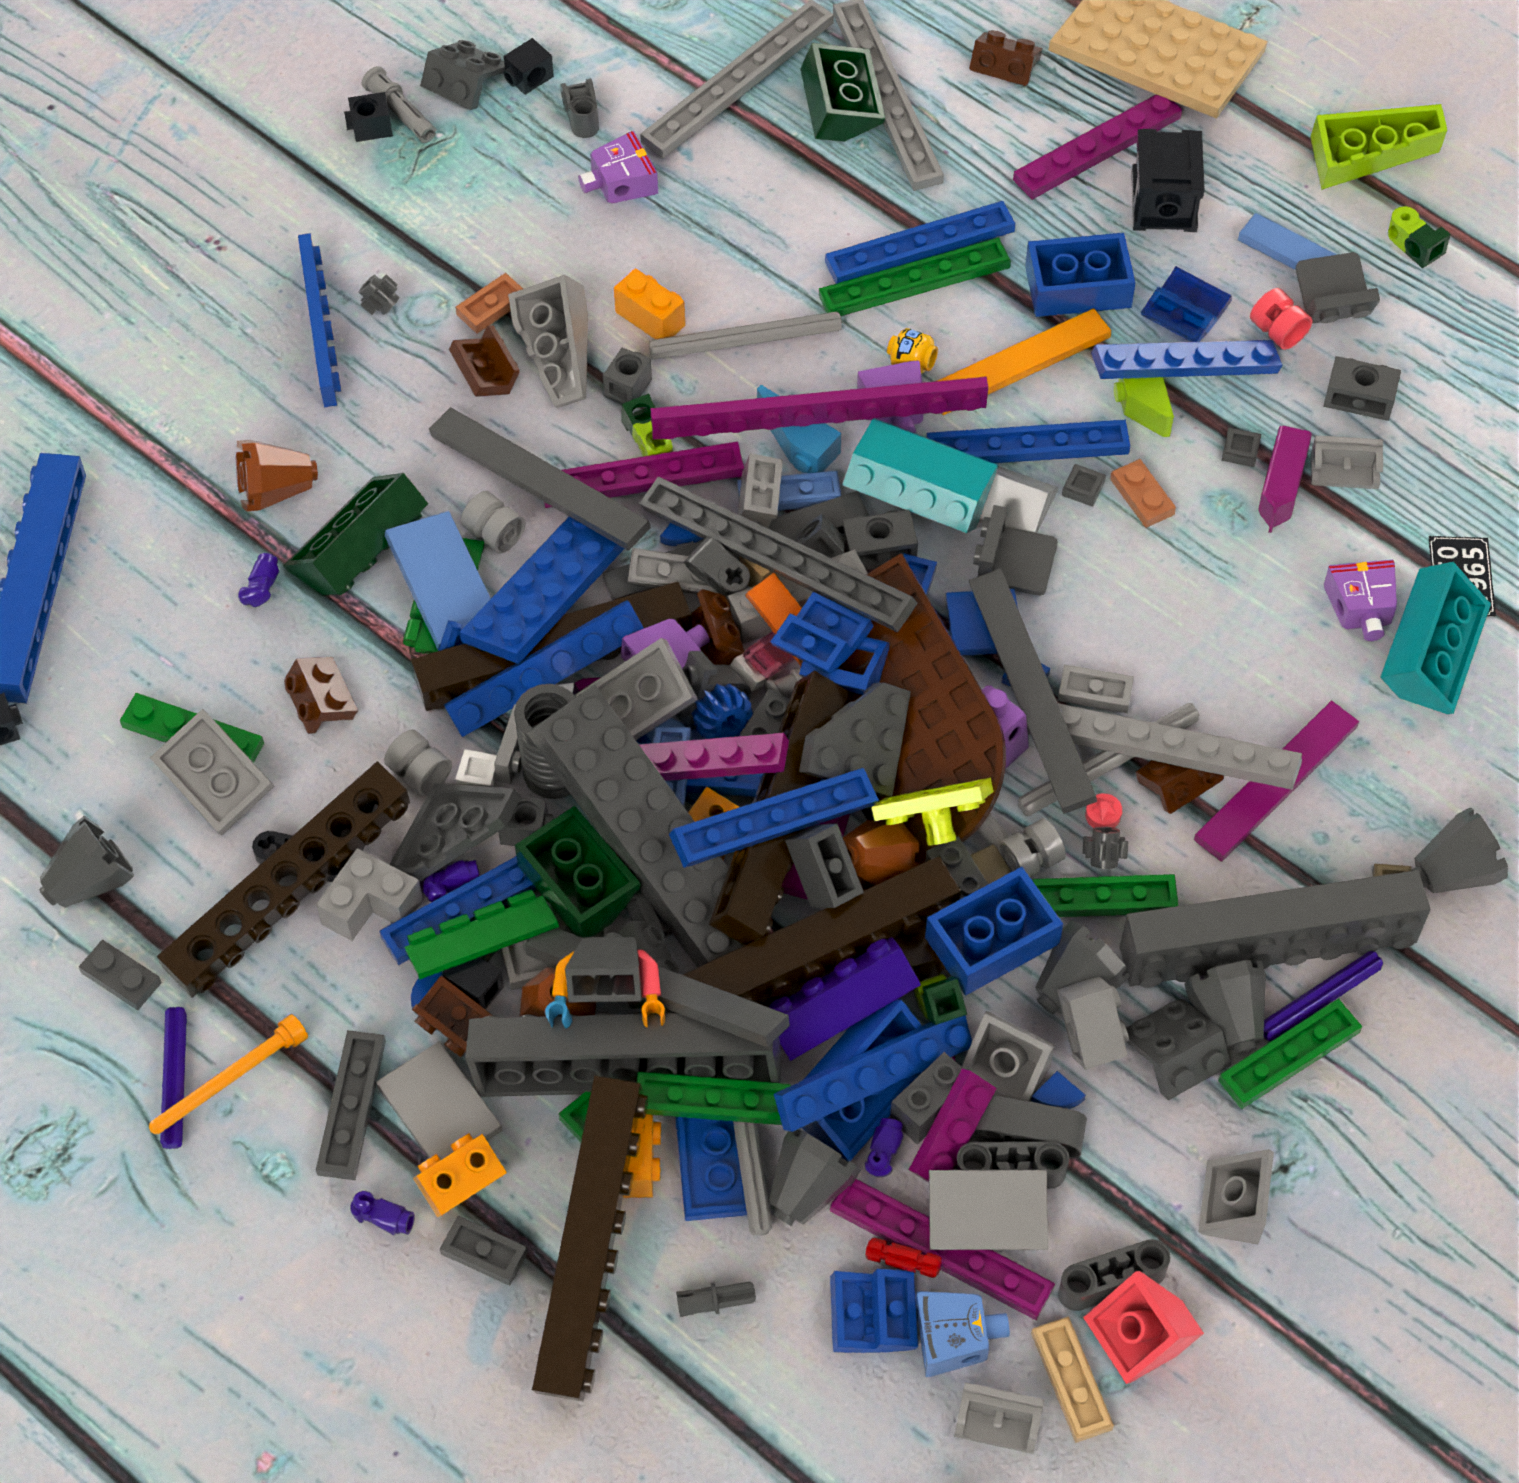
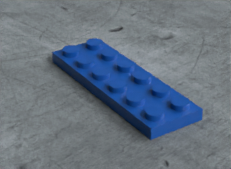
[460,516,625,664]

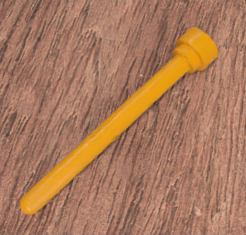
[149,1014,308,1134]

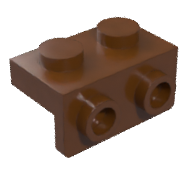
[969,30,1043,86]
[449,325,520,397]
[691,589,745,665]
[284,657,358,734]
[1135,760,1224,814]
[412,976,493,1058]

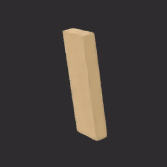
[1031,1316,1114,1443]

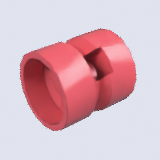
[1250,288,1313,350]

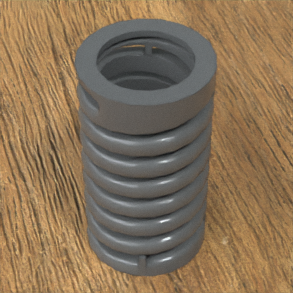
[514,684,576,799]

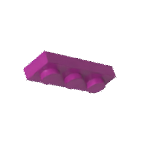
[908,1068,997,1183]

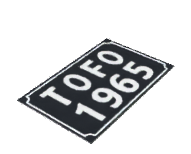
[1428,536,1496,617]

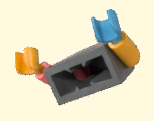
[545,932,665,1029]

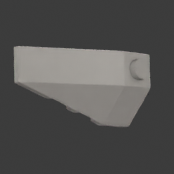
[508,275,588,408]

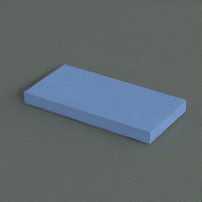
[385,511,491,650]

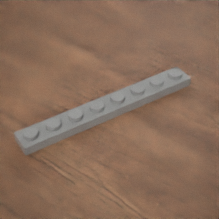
[640,0,834,158]
[833,0,944,191]
[1027,703,1302,790]

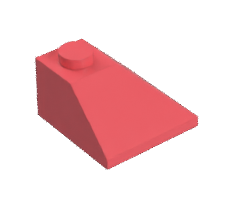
[1083,1271,1204,1384]

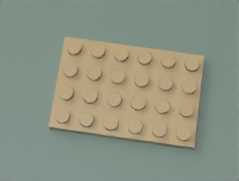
[1048,0,1268,119]

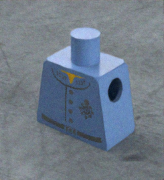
[916,1291,1010,1377]

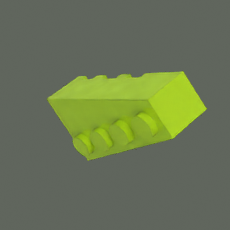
[1310,104,1448,190]

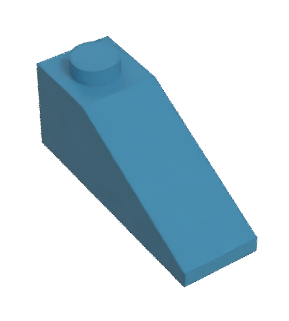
[757,385,842,473]

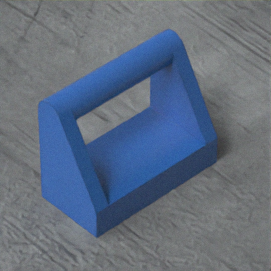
[799,637,890,695]

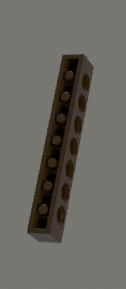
[157,761,410,998]

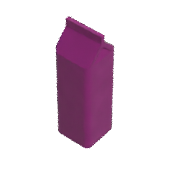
[1258,426,1312,533]

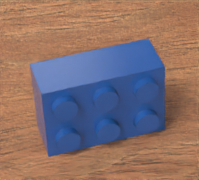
[1025,232,1136,317]
[925,867,1063,996]

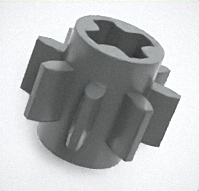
[359,274,399,315]
[1082,826,1129,869]

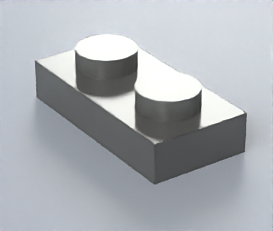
[79,939,162,1010]
[440,1216,528,1286]

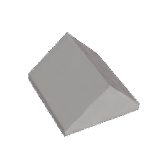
[979,466,1058,533]
[962,1011,1055,1102]
[1198,1149,1274,1245]

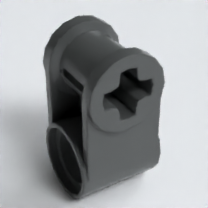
[560,78,599,138]
[684,536,750,600]

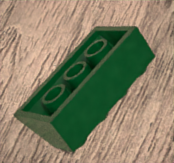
[283,473,429,595]

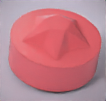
[1085,793,1122,828]

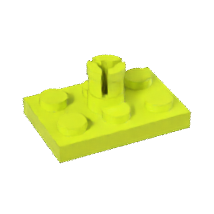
[872,777,994,846]

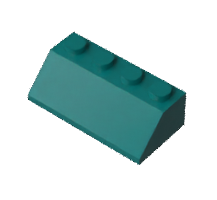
[842,418,999,533]
[1380,562,1491,714]

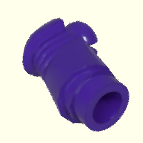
[238,553,279,607]
[423,859,480,902]
[865,1118,904,1177]
[350,1191,415,1236]

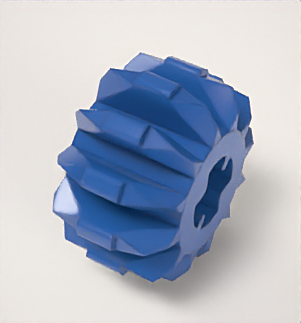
[691,683,753,739]

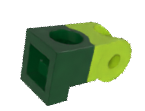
[1388,206,1451,269]
[621,393,673,457]
[913,974,967,1025]

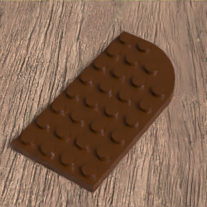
[798,553,1006,865]

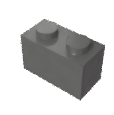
[785,824,864,908]

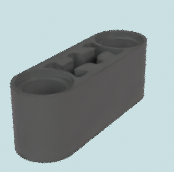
[972,1095,1087,1159]
[955,1142,1069,1189]
[1058,1239,1171,1311]

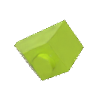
[1113,377,1174,437]

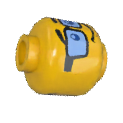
[887,328,938,375]

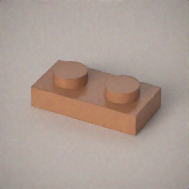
[455,273,523,334]
[1110,459,1176,528]

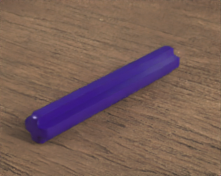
[1263,951,1383,1041]
[160,1007,187,1149]

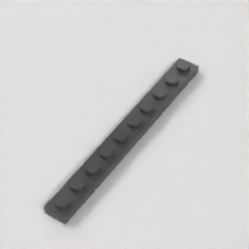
[639,477,918,633]

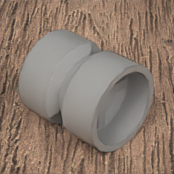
[460,491,526,554]
[384,729,452,796]
[997,818,1066,877]

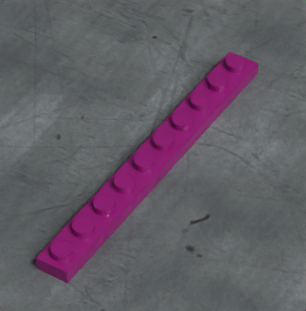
[650,377,988,440]

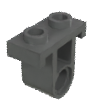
[676,651,751,730]

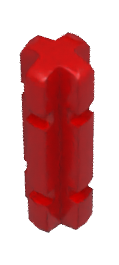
[865,1238,942,1278]

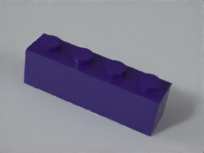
[769,937,921,1061]

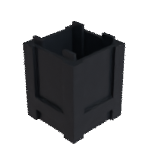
[1131,129,1205,232]

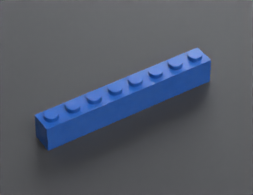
[0,453,86,704]

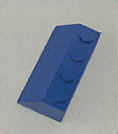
[801,999,924,1162]

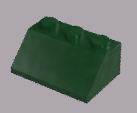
[800,43,886,142]
[515,806,641,938]

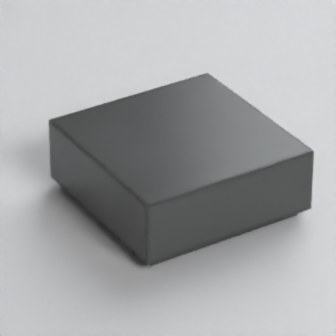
[1221,427,1261,467]
[1062,464,1106,507]

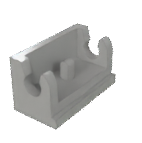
[1310,435,1383,489]
[738,453,783,528]
[954,1382,1044,1454]

